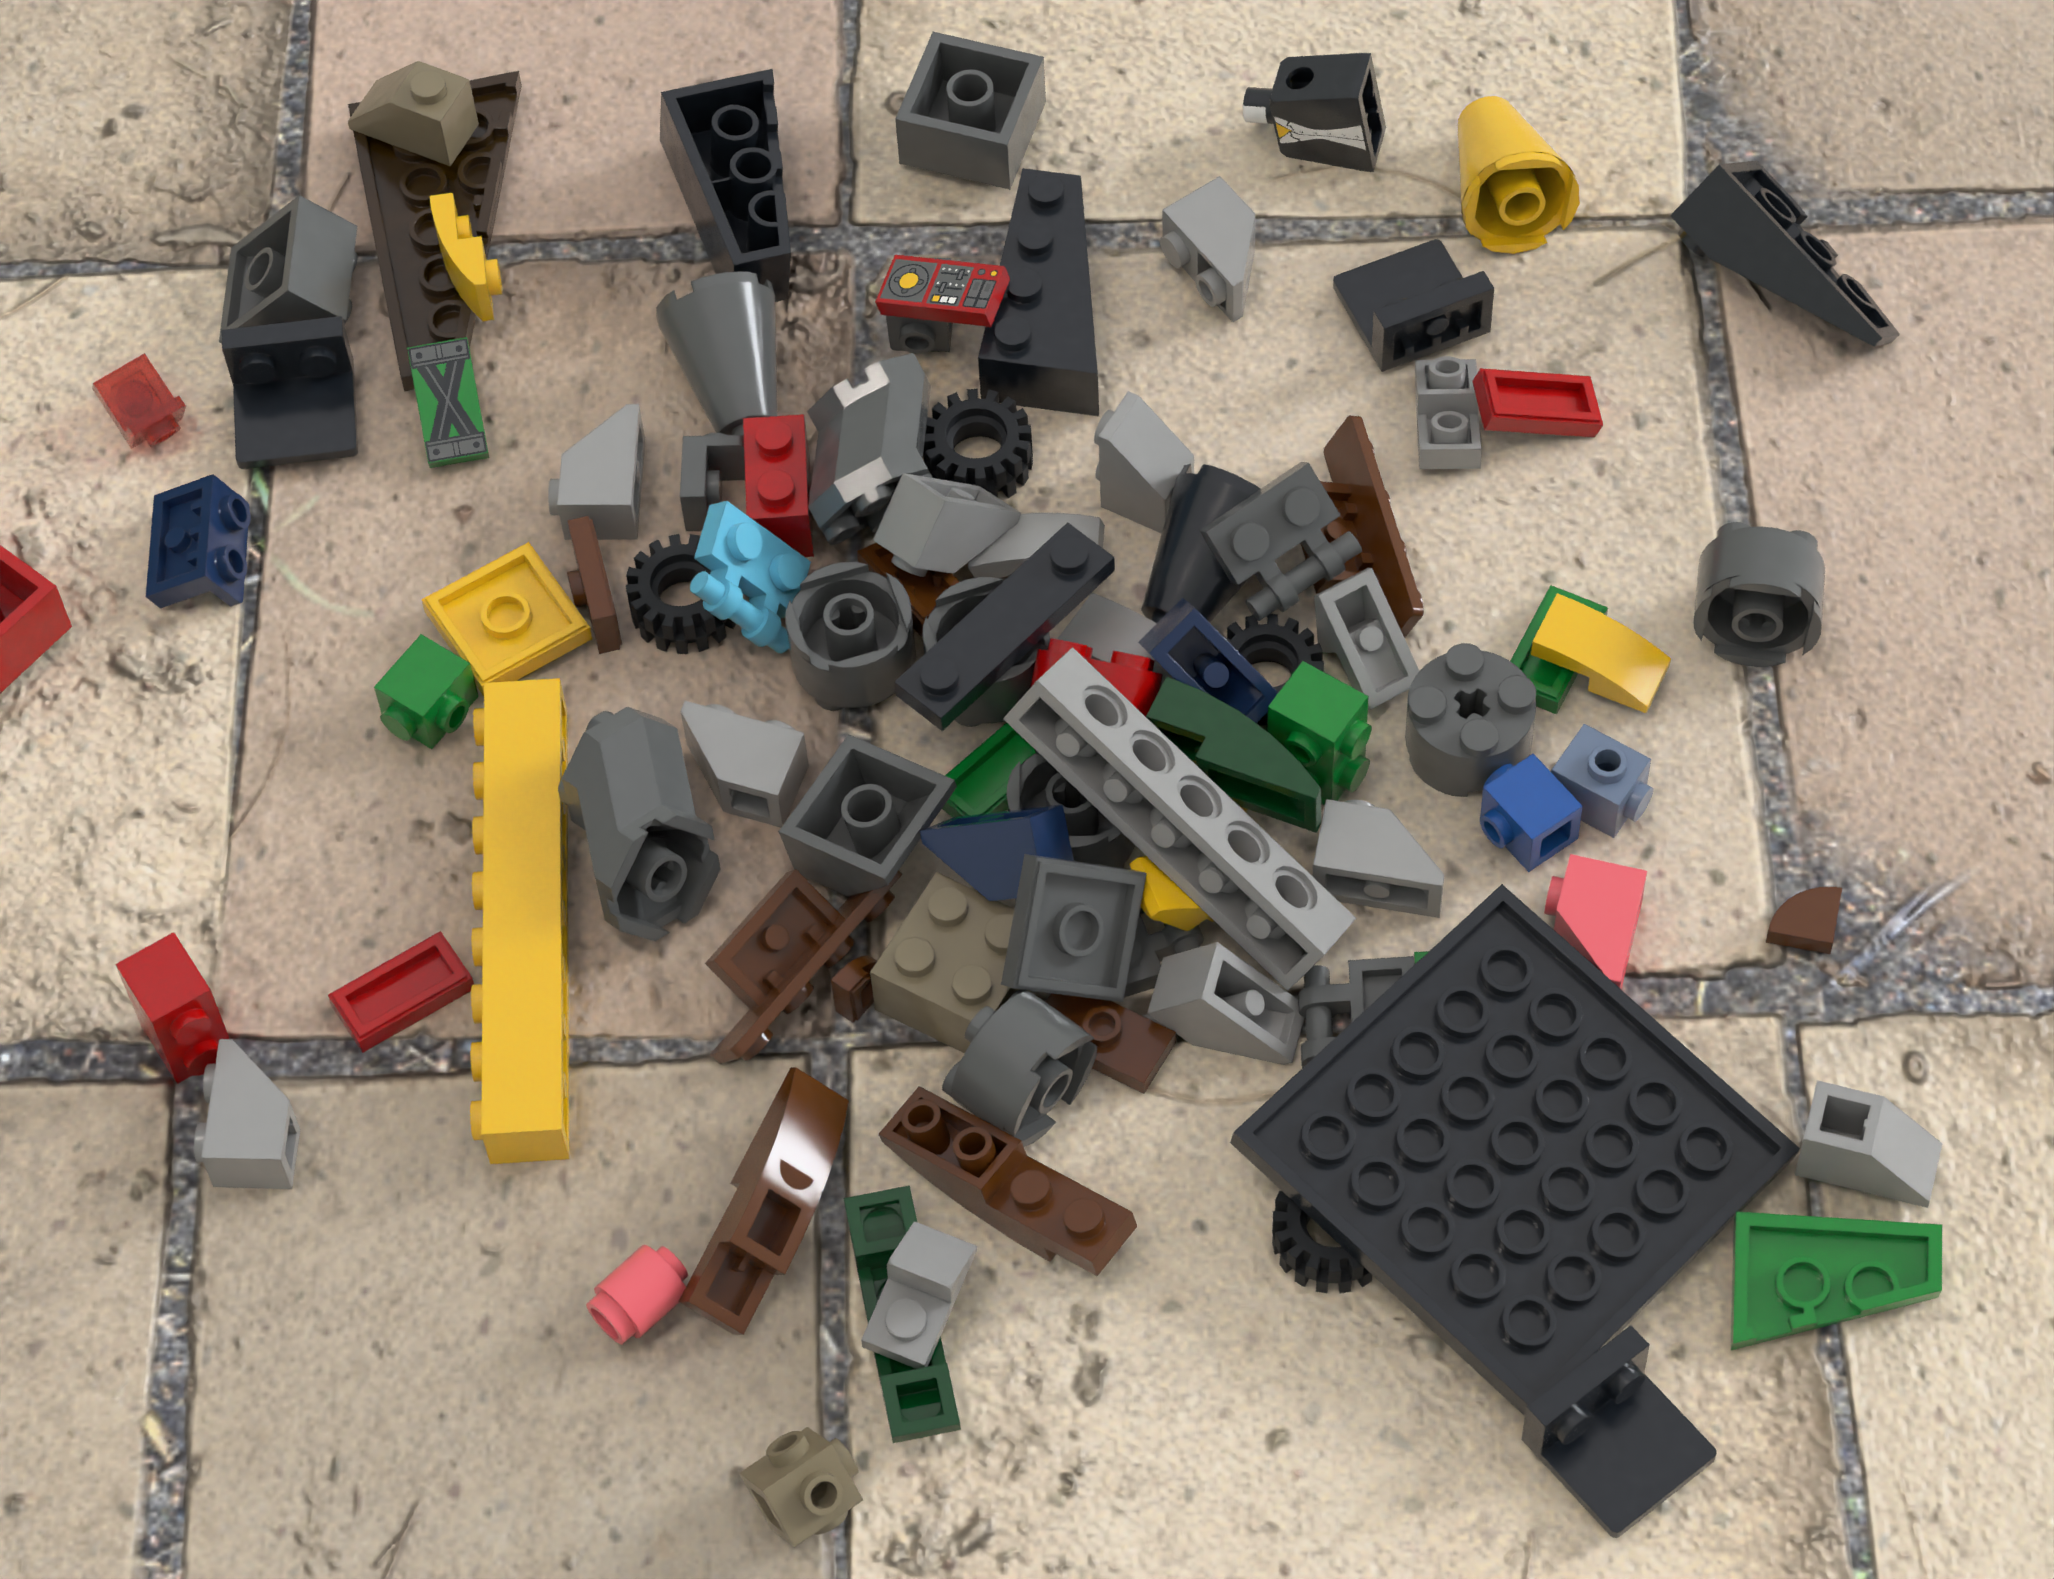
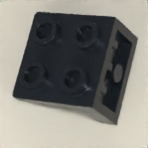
[1333,239,1494,372]
[221,316,358,469]
[1521,1325,1717,1538]

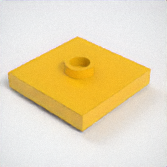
[421,542,593,696]

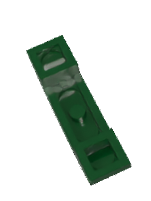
[843,1185,961,1443]

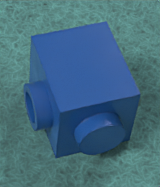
[1480,754,1583,872]

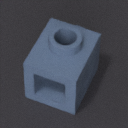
[1551,724,1654,838]

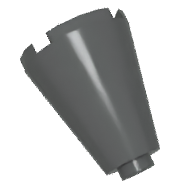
[656,272,777,437]

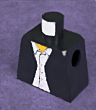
[1243,53,1386,172]

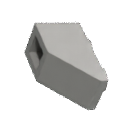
[1160,176,1255,322]
[1094,391,1194,534]
[681,701,809,827]
[194,1039,300,1189]
[1795,1080,1942,1208]

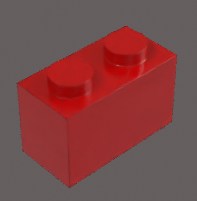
[743,414,814,557]
[115,932,230,1084]

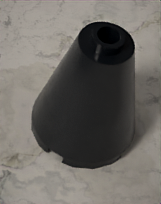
[1141,464,1261,623]

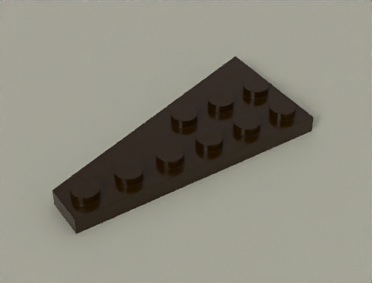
[348,71,522,392]

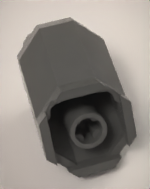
[807,353,933,545]
[558,707,721,942]

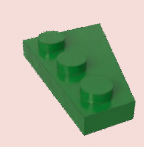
[1731,1212,1942,1350]

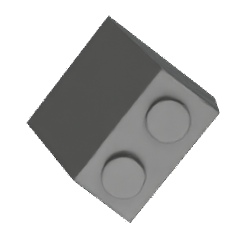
[219,195,358,344]
[778,734,957,897]

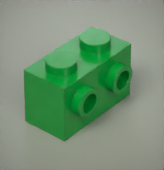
[1268,661,1372,806]

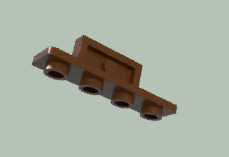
[1300,415,1424,638]
[705,869,902,1064]

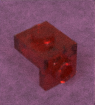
[92,353,186,449]

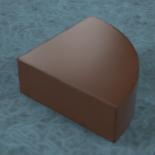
[1766,887,1842,954]
[831,955,877,1023]

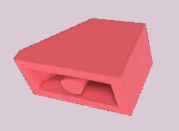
[1544,854,1647,990]

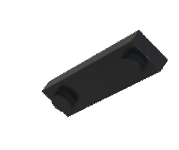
[894,522,1115,731]

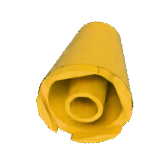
[1457,96,1580,254]

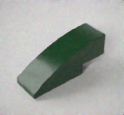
[1146,677,1321,833]

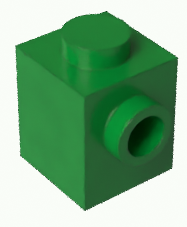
[374,634,479,749]

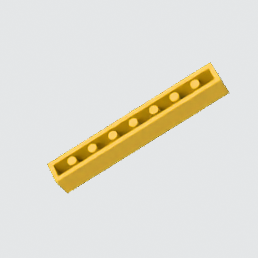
[470,678,569,1164]

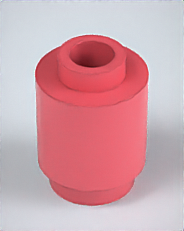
[586,1245,689,1345]

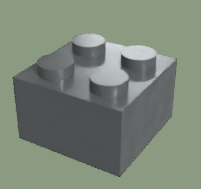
[895,31,1046,190]

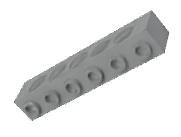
[1003,647,1356,991]

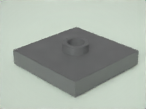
[1001,854,1147,1002]

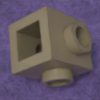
[739,1427,863,1547]

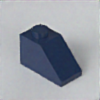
[1138,598,1279,723]
[920,804,1074,901]

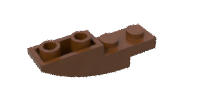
[678,1067,849,1335]
[879,1086,1137,1276]

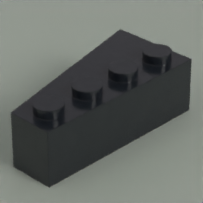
[660,69,791,302]
[978,168,1099,416]

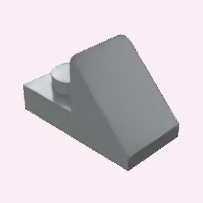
[1314,568,1419,709]
[861,1221,977,1369]

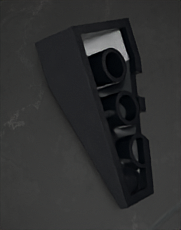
[1670,161,1900,347]

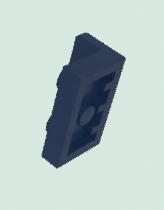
[145,474,251,609]

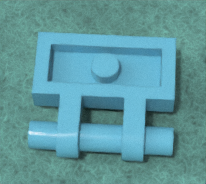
[690,501,811,653]

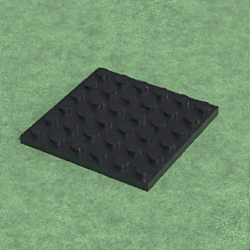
[1230,884,1800,1416]

